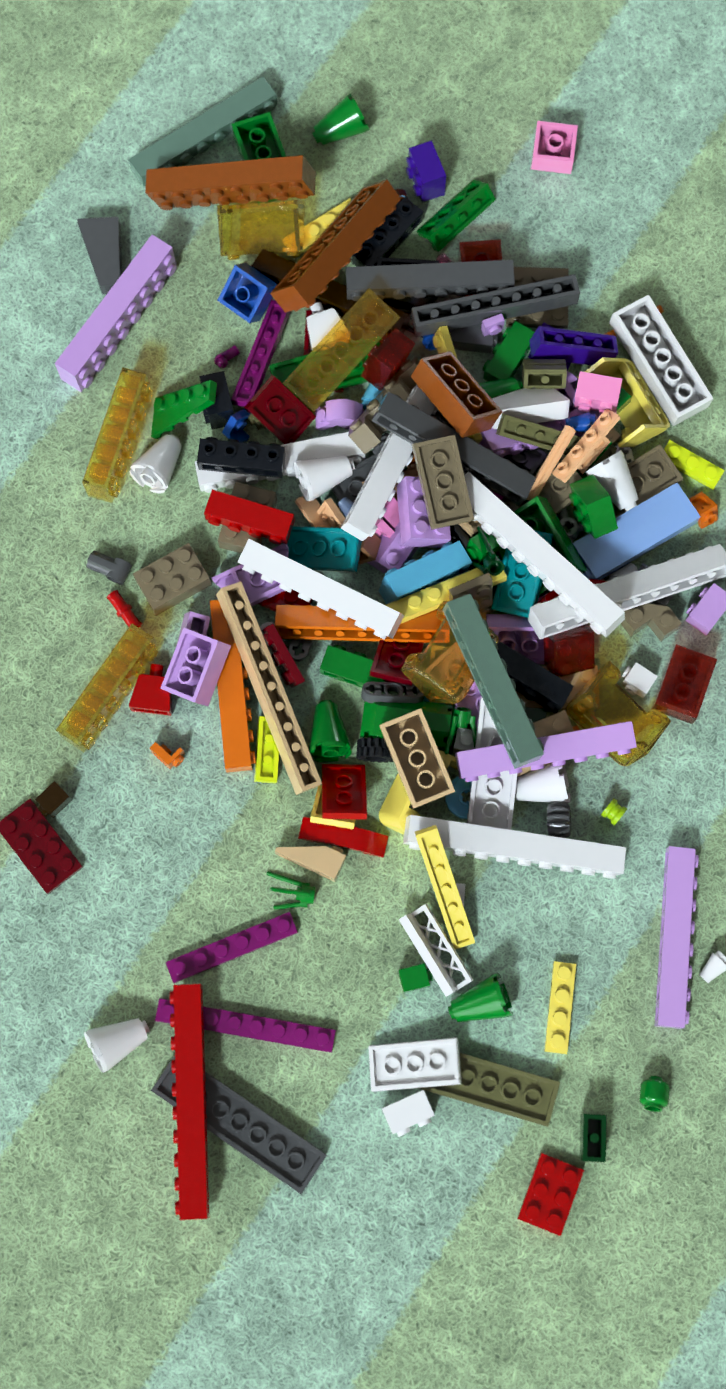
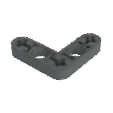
[361,658,425,703]

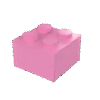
[531,121,578,174]
[574,371,622,414]

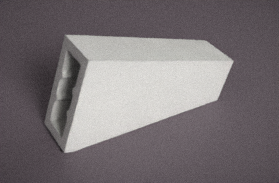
[492,387,570,429]

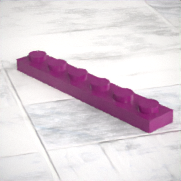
[231,300,291,407]
[165,912,298,983]

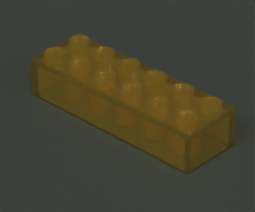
[283,288,400,413]
[82,367,153,503]
[56,624,158,753]

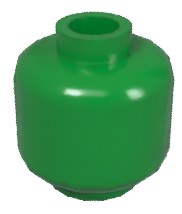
[639,1076,670,1112]

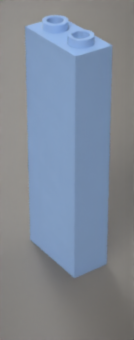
[572,483,701,580]

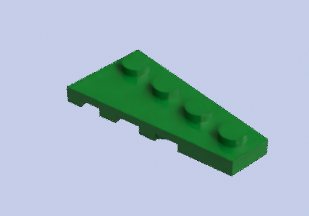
[151,380,217,439]

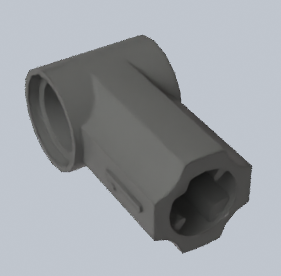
[86,550,132,585]

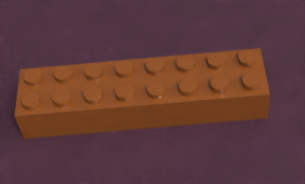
[145,155,316,210]
[270,179,401,313]

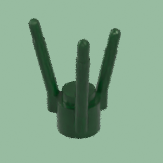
[471,526,506,576]

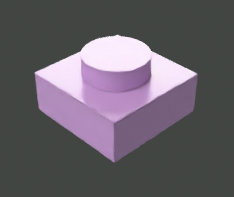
[481,313,505,336]

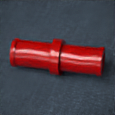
[106,590,142,632]

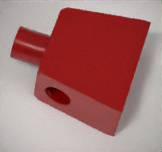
[129,664,172,716]

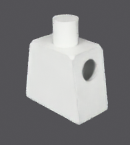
[306,302,350,353]

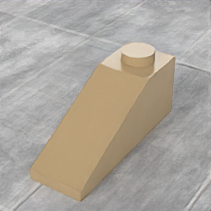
[275,845,346,882]

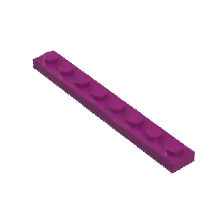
[155,998,336,1053]

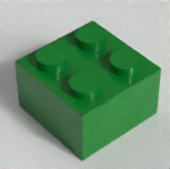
[569,474,618,539]

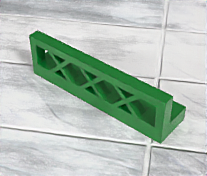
[416,180,496,252]

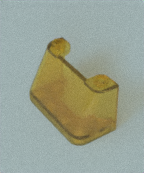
[217,200,305,260]
[401,601,499,704]
[565,661,671,766]

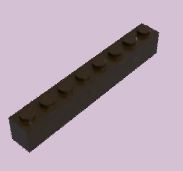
[251,249,409,345]

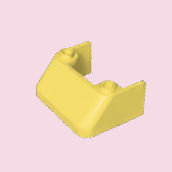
[578,357,670,447]
[379,750,458,835]

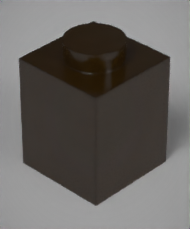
[35,781,72,818]

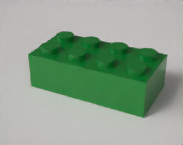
[232,112,287,206]

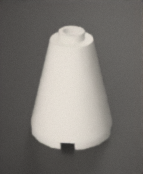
[130,434,182,494]
[585,450,639,512]
[293,455,355,501]
[515,763,571,803]
[84,1018,150,1073]

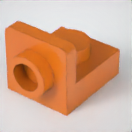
[689,492,718,529]
[150,742,185,769]

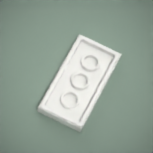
[369,1038,462,1092]

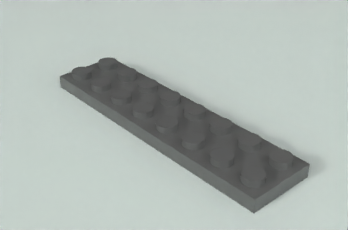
[151,1055,327,1194]

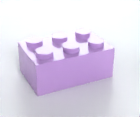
[396,476,451,548]

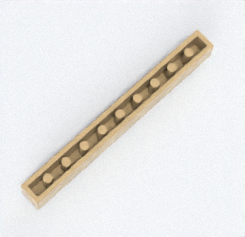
[216,582,322,795]

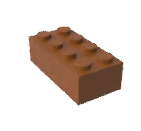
[411,351,502,438]

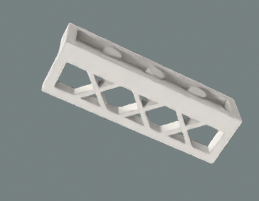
[399,904,473,997]

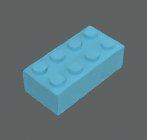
[378,540,472,604]

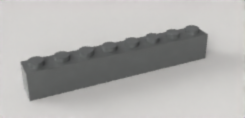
[346,260,515,301]
[411,274,580,337]
[371,392,536,506]

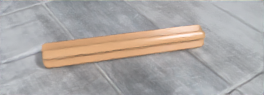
[526,425,576,501]

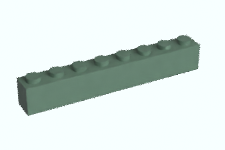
[128,76,277,187]
[442,593,544,769]

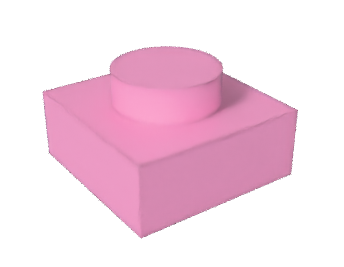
[375,519,395,538]

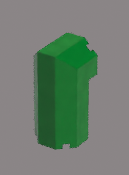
[360,701,452,751]

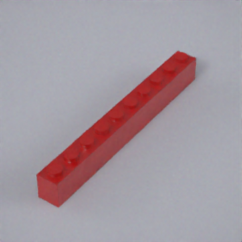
[169,984,210,1220]

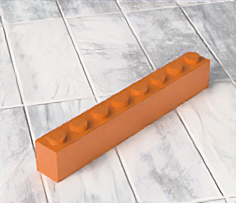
[210,600,256,773]
[275,604,449,643]

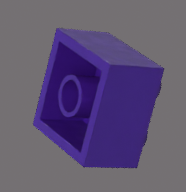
[406,140,446,203]

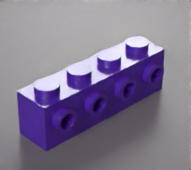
[529,326,618,365]

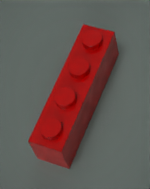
[204,489,295,545]

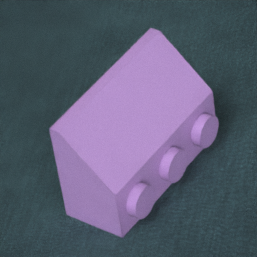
[367,523,419,574]
[486,614,552,664]
[160,628,231,706]

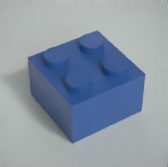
[217,263,278,323]

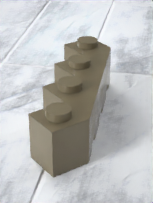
[348,357,420,454]
[621,603,682,642]

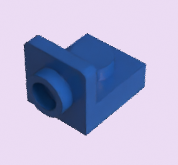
[222,409,250,443]

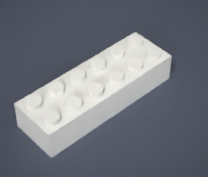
[609,295,713,426]

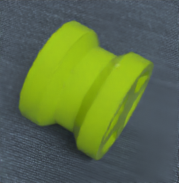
[601,798,628,826]

